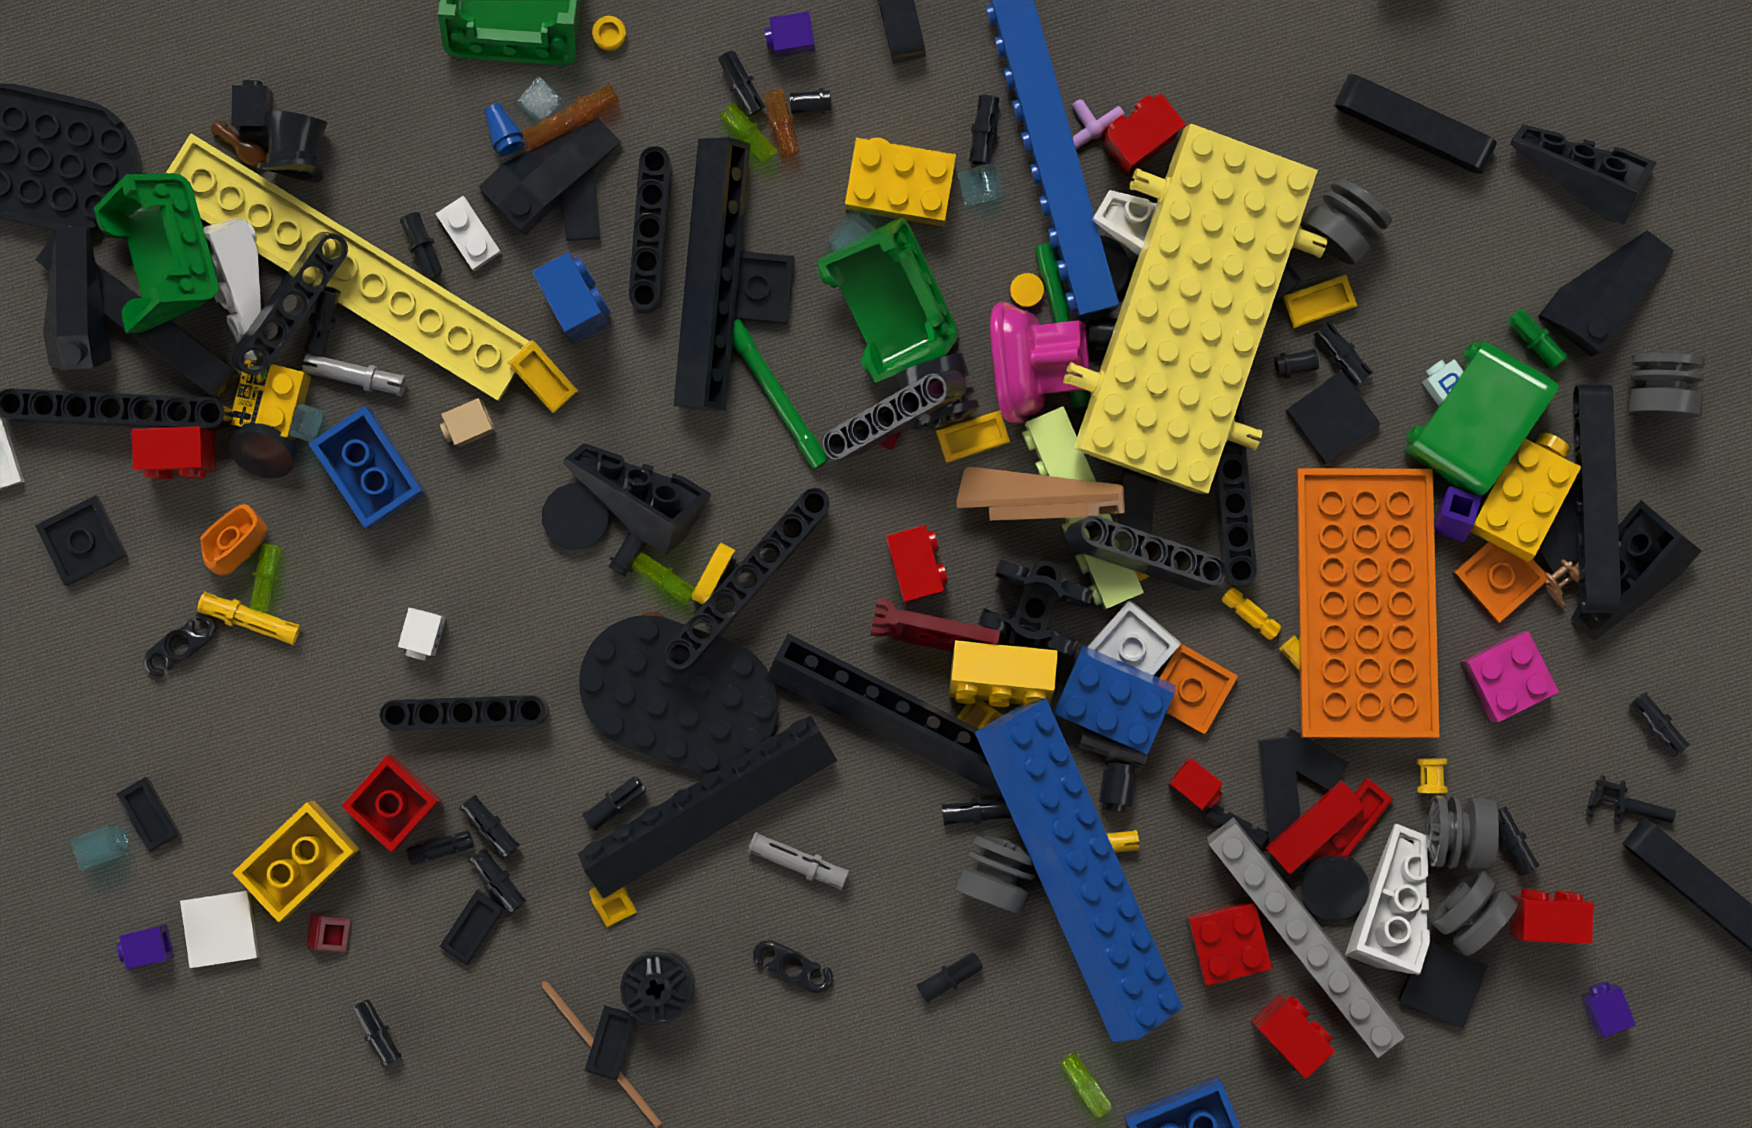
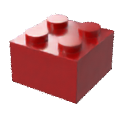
[1102,93,1186,177]
[132,426,216,480]
[886,525,948,603]
[341,755,443,852]
[1509,889,1594,944]
[1185,900,1272,986]
[1250,993,1336,1079]

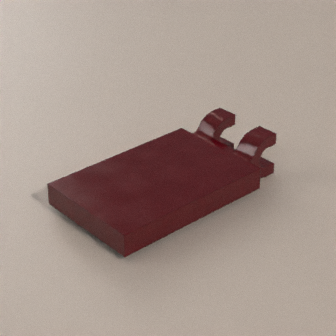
[870,597,1000,652]

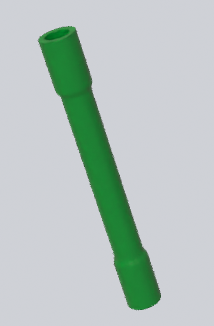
[1034,243,1091,410]
[732,318,830,470]

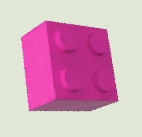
[1460,631,1559,722]

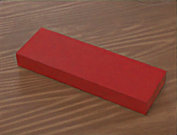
[1307,777,1393,863]
[1266,780,1365,874]

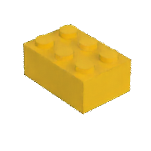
[845,138,956,227]
[1470,439,1581,562]
[948,640,1058,707]
[232,800,360,922]

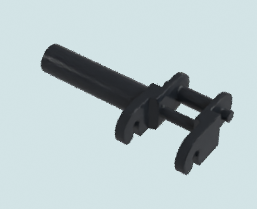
[1586,775,1676,825]

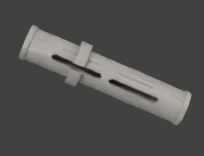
[303,353,407,397]
[747,832,849,890]

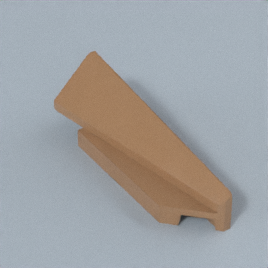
[956,466,1125,521]

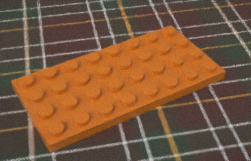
[1296,468,1440,739]

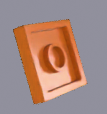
[1453,542,1547,623]
[1159,644,1238,735]

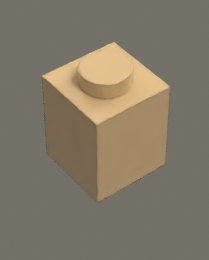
[440,398,496,447]

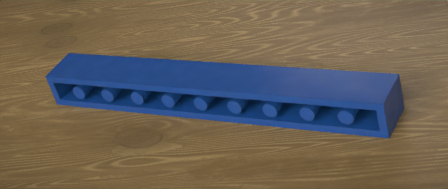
[985,0,1119,320]

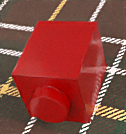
[1168,757,1223,810]

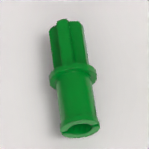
[1508,308,1567,369]

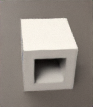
[398,608,446,661]

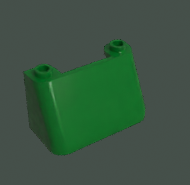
[438,0,581,65]
[94,173,218,333]
[817,218,958,383]
[1403,339,1559,496]

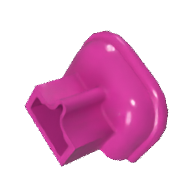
[990,302,1090,424]

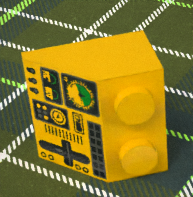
[230,359,312,441]

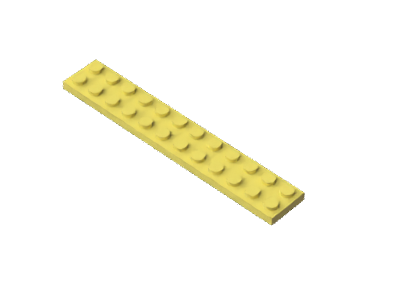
[166,134,530,401]

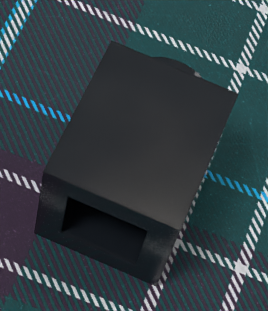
[231,80,272,132]

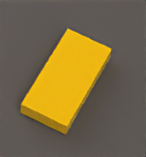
[1282,275,1357,329]
[507,340,578,413]
[936,410,1010,463]

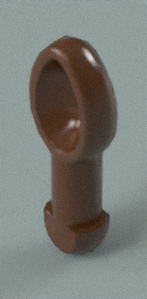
[211,121,266,168]

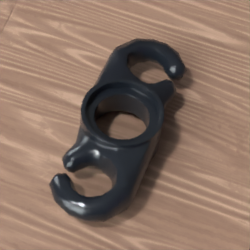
[143,612,217,677]
[753,940,833,993]

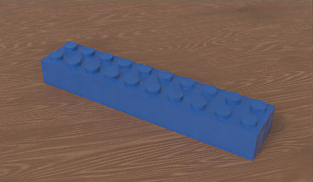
[975,699,1183,1042]

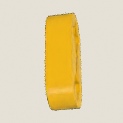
[691,542,736,605]

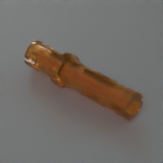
[522,83,620,150]

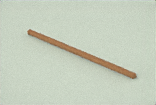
[542,981,662,1128]

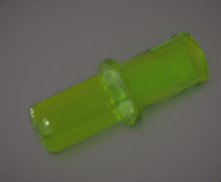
[719,103,777,163]
[250,543,283,611]
[632,553,696,605]
[1059,1052,1112,1118]

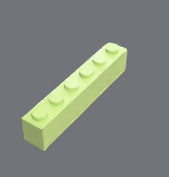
[1022,406,1144,609]

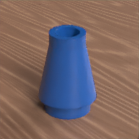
[483,103,524,156]

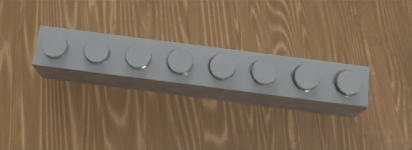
[1207,817,1405,1058]

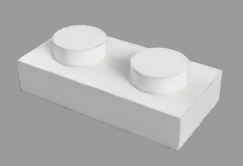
[436,196,502,271]

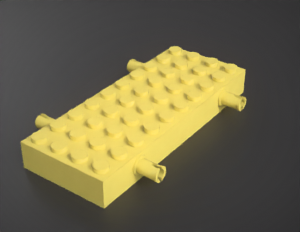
[1063,124,1328,494]

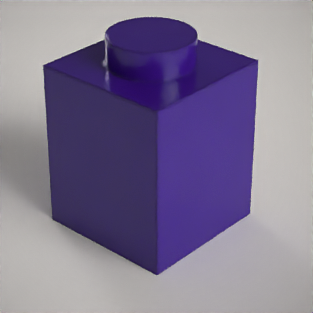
[764,11,815,57]
[1434,486,1482,543]
[117,924,174,969]
[1582,981,1636,1037]

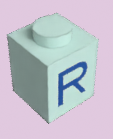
[1421,359,1463,406]

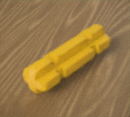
[1221,587,1281,640]

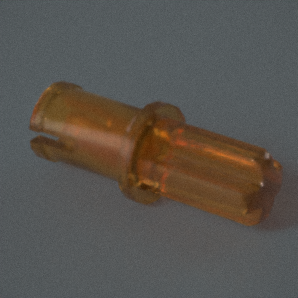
[764,88,801,157]

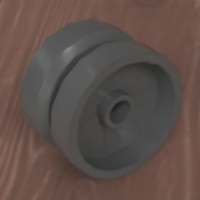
[1430,869,1518,956]

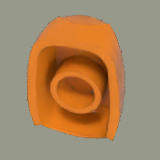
[200,504,268,576]

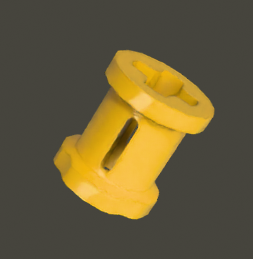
[1417,758,1448,793]

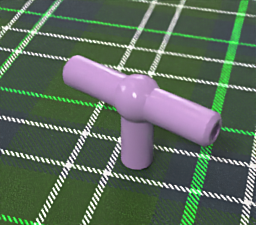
[1072,99,1125,150]

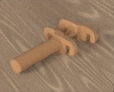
[1545,541,1621,608]

